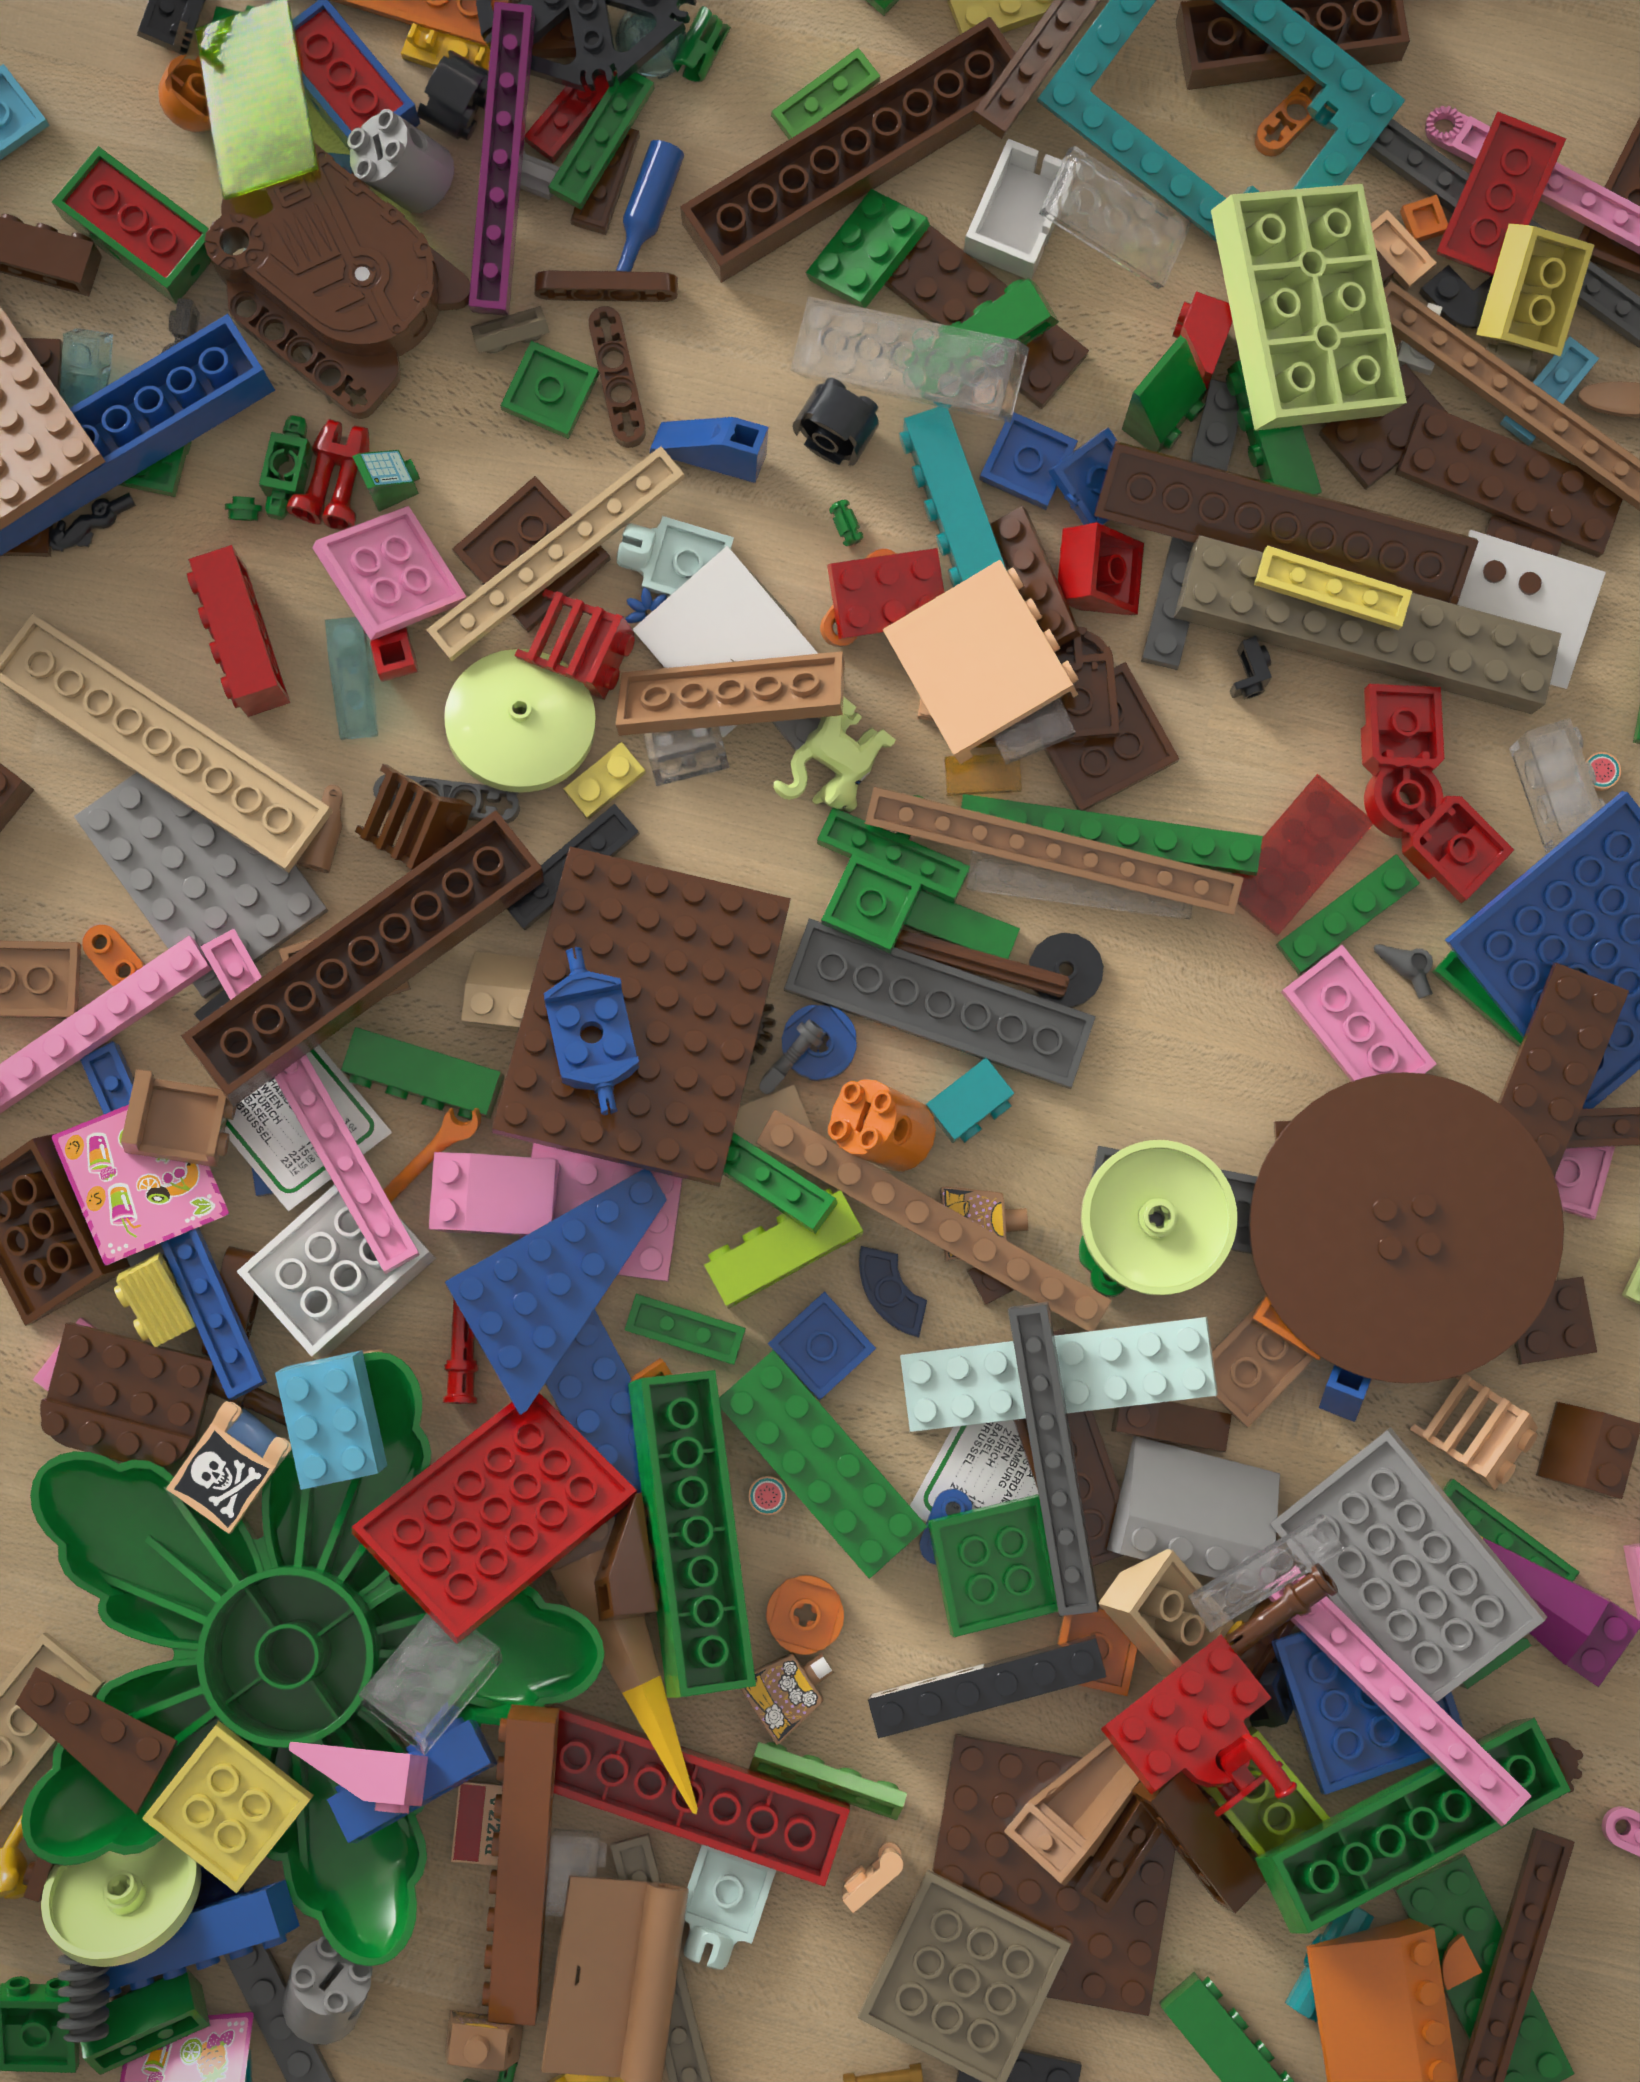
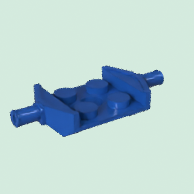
[544,947,639,1115]

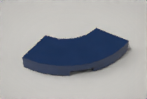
[859,1246,927,1338]

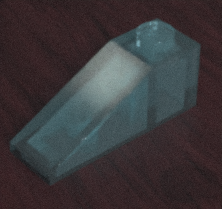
[325,617,378,740]

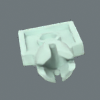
[617,516,734,597]
[684,1845,776,1970]

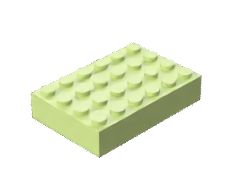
[1211,184,1407,431]

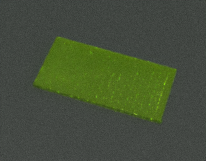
[195,0,318,200]

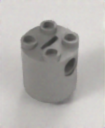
[348,109,454,213]
[282,1936,373,2045]

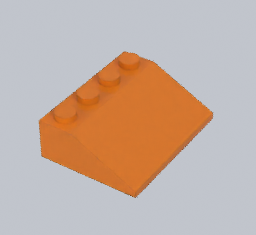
[1306,1918,1458,2082]

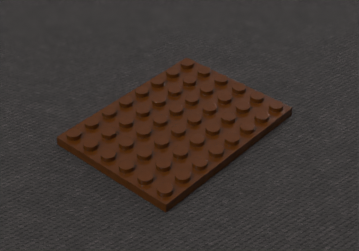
[492,846,791,1187]

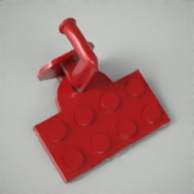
[1101,1635,1297,1818]

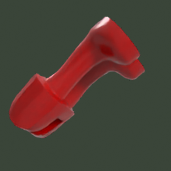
[286,419,370,530]

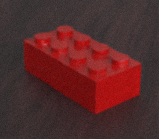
[187,545,291,717]

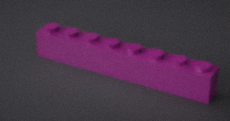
[469,2,535,316]

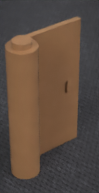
[541,1875,689,2082]

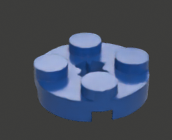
[782,1005,857,1081]

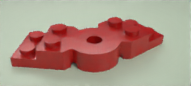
[1361,684,1514,903]

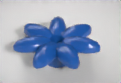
[625,588,667,623]

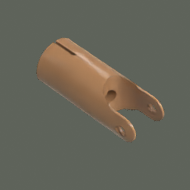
[297,785,343,873]

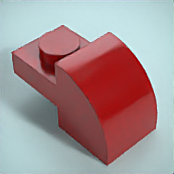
[370,626,418,682]

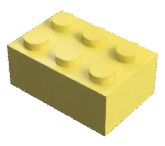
[1476,224,1594,356]

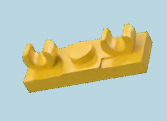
[401,23,490,71]

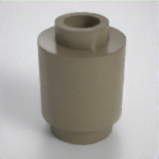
[1487,342,1538,382]

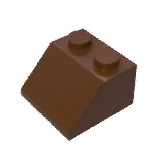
[1536,1402,1640,1499]

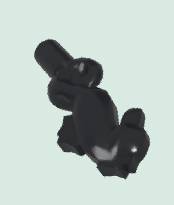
[49,492,136,552]

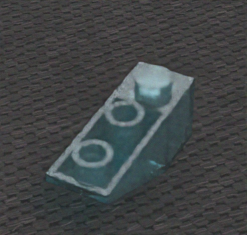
[60,328,113,408]

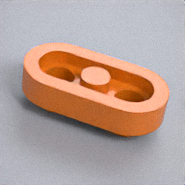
[82,925,145,987]

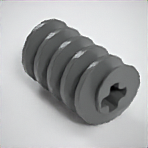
[57,1954,110,2042]

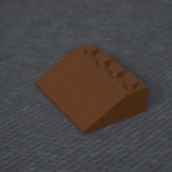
[0,1133,131,1326]

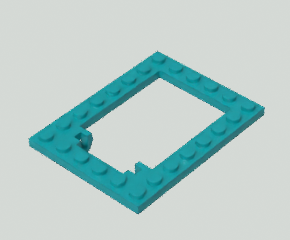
[1037,0,1405,242]

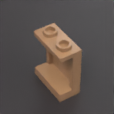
[121,1069,237,1167]

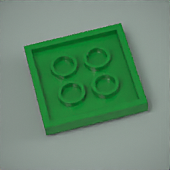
[927,1494,1058,1637]

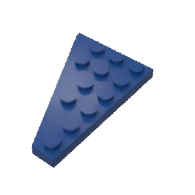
[445,1169,667,1415]

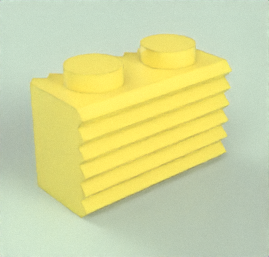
[114,1252,196,1347]

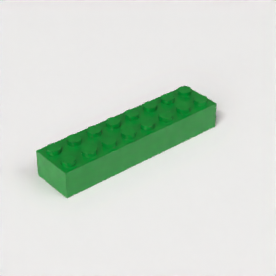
[628,1370,756,1698]
[1255,1717,1571,1934]

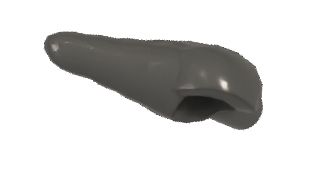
[1374,944,1433,999]

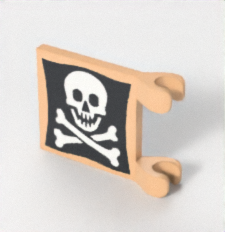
[166,1401,292,1534]

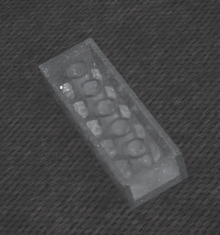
[790,296,1029,423]

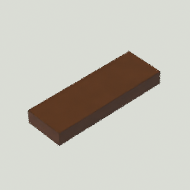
[571,128,640,235]

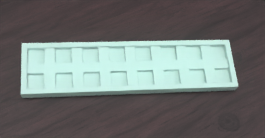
[900,1317,1218,1432]

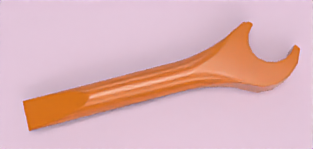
[383,1108,481,1203]

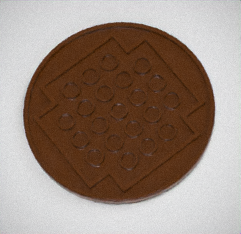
[1249,1072,1564,1384]

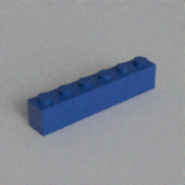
[105,1880,300,1998]

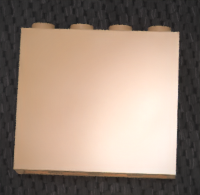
[883,560,1079,764]

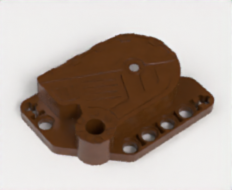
[205,135,470,419]

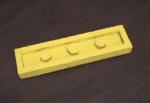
[1254,546,1412,630]

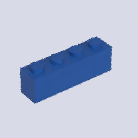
[327,1717,497,1843]

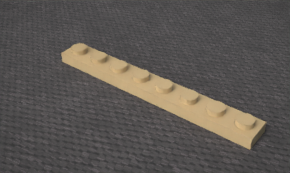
[426,446,685,662]

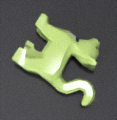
[773,696,896,812]

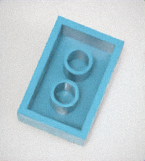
[275,1350,387,1490]

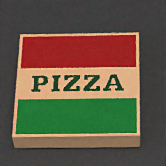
[451,1781,503,1866]

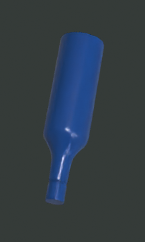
[616,140,684,272]

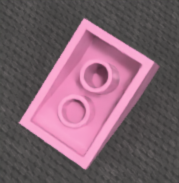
[429,1152,559,1236]
[289,1742,428,1814]

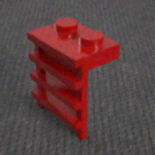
[515,589,635,700]

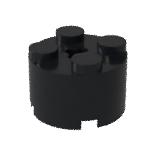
[417,50,489,141]
[792,377,879,466]

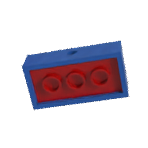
[266,0,421,151]

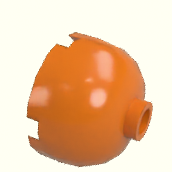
[158,55,235,133]

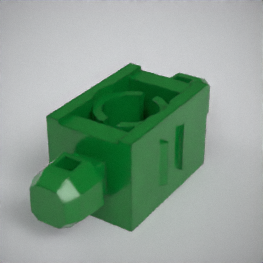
[259,415,313,520]

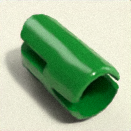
[673,6,731,82]

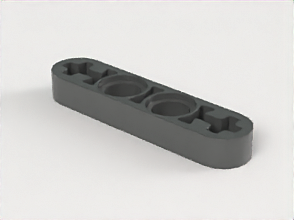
[373,774,520,824]

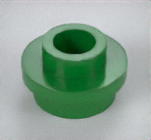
[225,496,262,521]

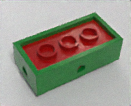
[52,146,211,304]

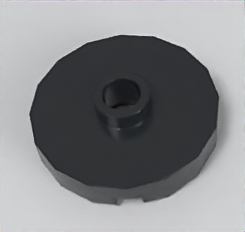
[1029,933,1104,1008]

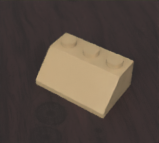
[461,951,539,1032]
[1098,1549,1234,1677]

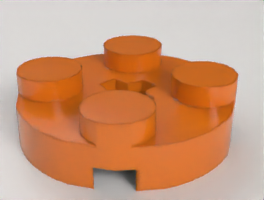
[766,1575,844,1655]

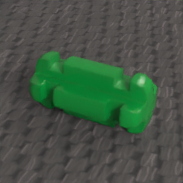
[829,499,864,546]

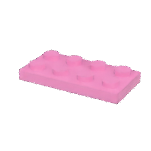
[1281,945,1436,1082]

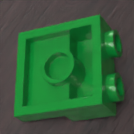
[0,1976,80,2073]

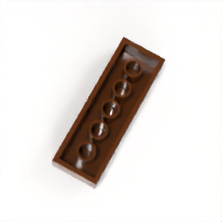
[1175,0,1410,90]

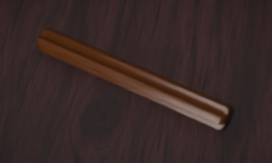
[894,929,1069,998]

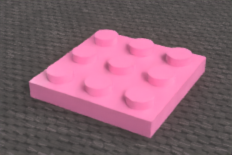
[312,506,467,640]

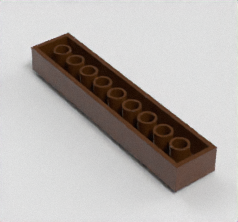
[680,17,1015,283]
[181,810,544,1107]

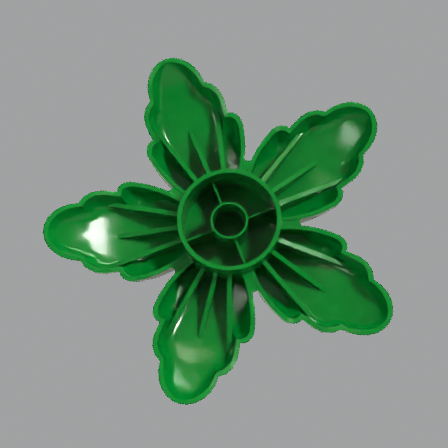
[21,1352,604,1966]

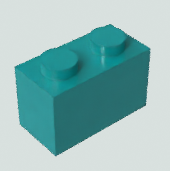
[926,1058,1015,1143]

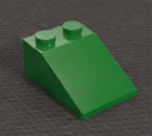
[1122,335,1206,452]

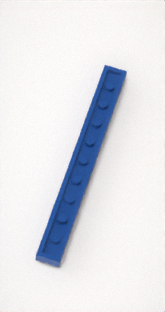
[80,1041,268,1400]

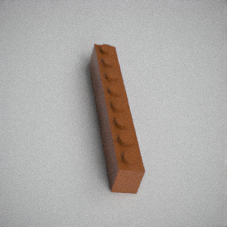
[482,1704,559,2026]

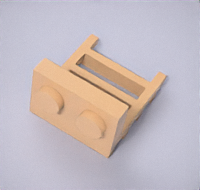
[1410,1373,1538,1491]

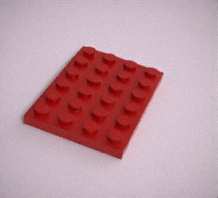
[352,1393,637,1644]

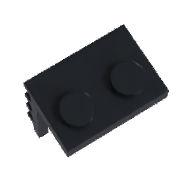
[137,0,206,55]

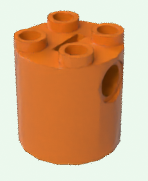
[828,1080,936,1172]

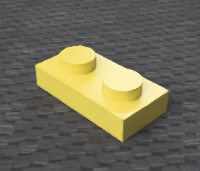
[563,742,646,820]

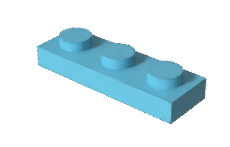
[1500,336,1599,446]

